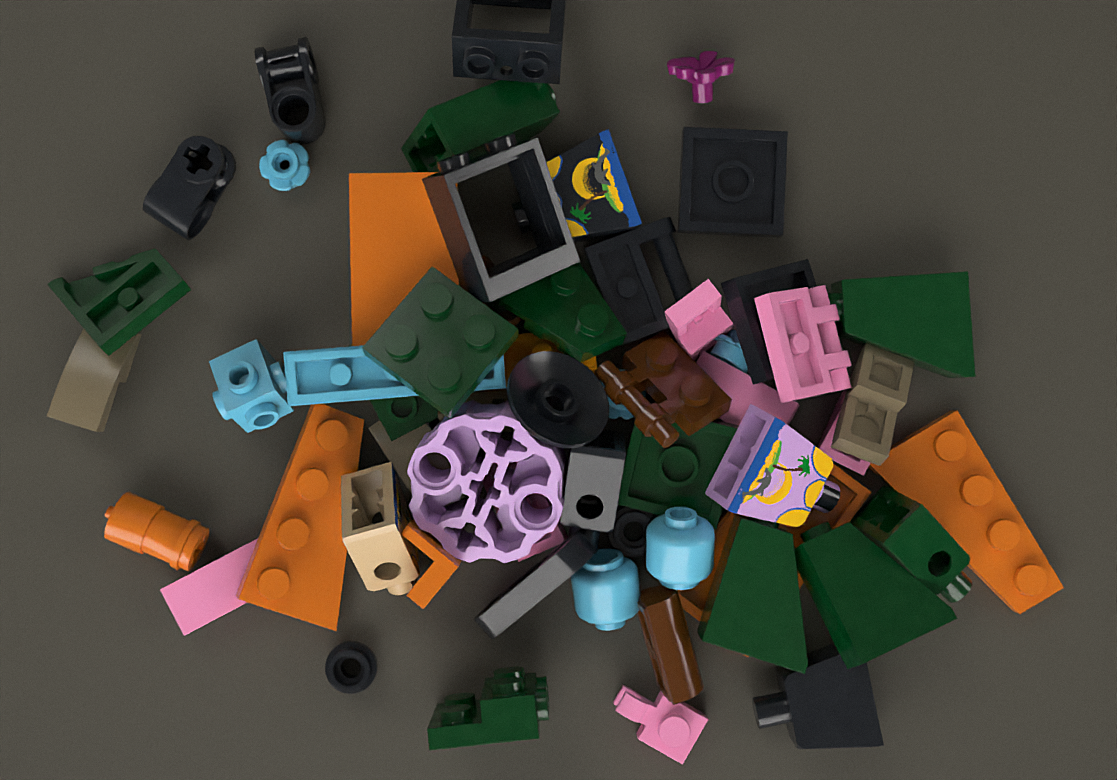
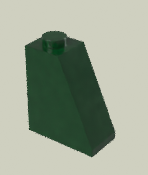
[401,80,560,172]
[828,271,976,378]
[697,513,808,674]
[794,521,958,669]

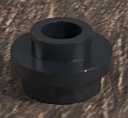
[608,506,656,557]
[325,641,378,694]

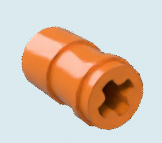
[104,492,210,572]

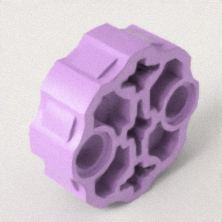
[407,400,567,563]

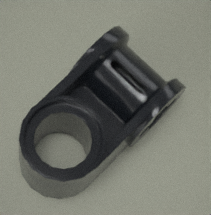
[254,37,326,145]
[142,136,236,240]

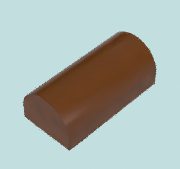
[637,585,704,705]

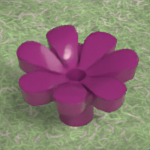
[667,51,735,103]

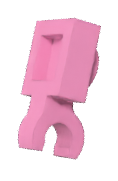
[613,685,708,765]

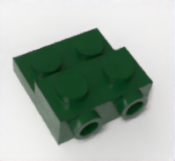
[427,666,550,751]

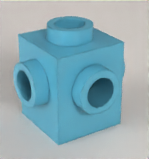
[209,339,294,433]

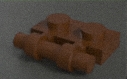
[595,330,732,448]

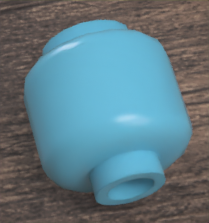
[646,507,715,590]
[571,548,641,631]

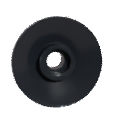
[507,351,609,448]

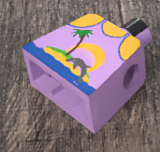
[705,404,840,527]

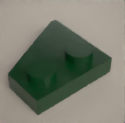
[47,248,191,356]
[487,262,627,362]

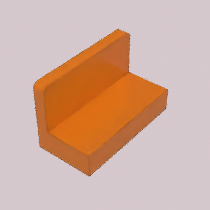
[401,519,462,609]

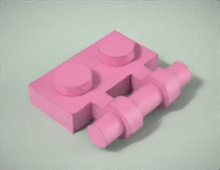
[754,285,852,403]

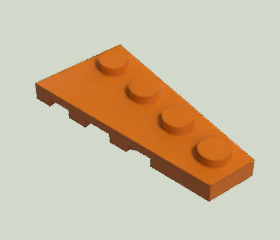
[236,404,364,631]
[869,410,1064,614]

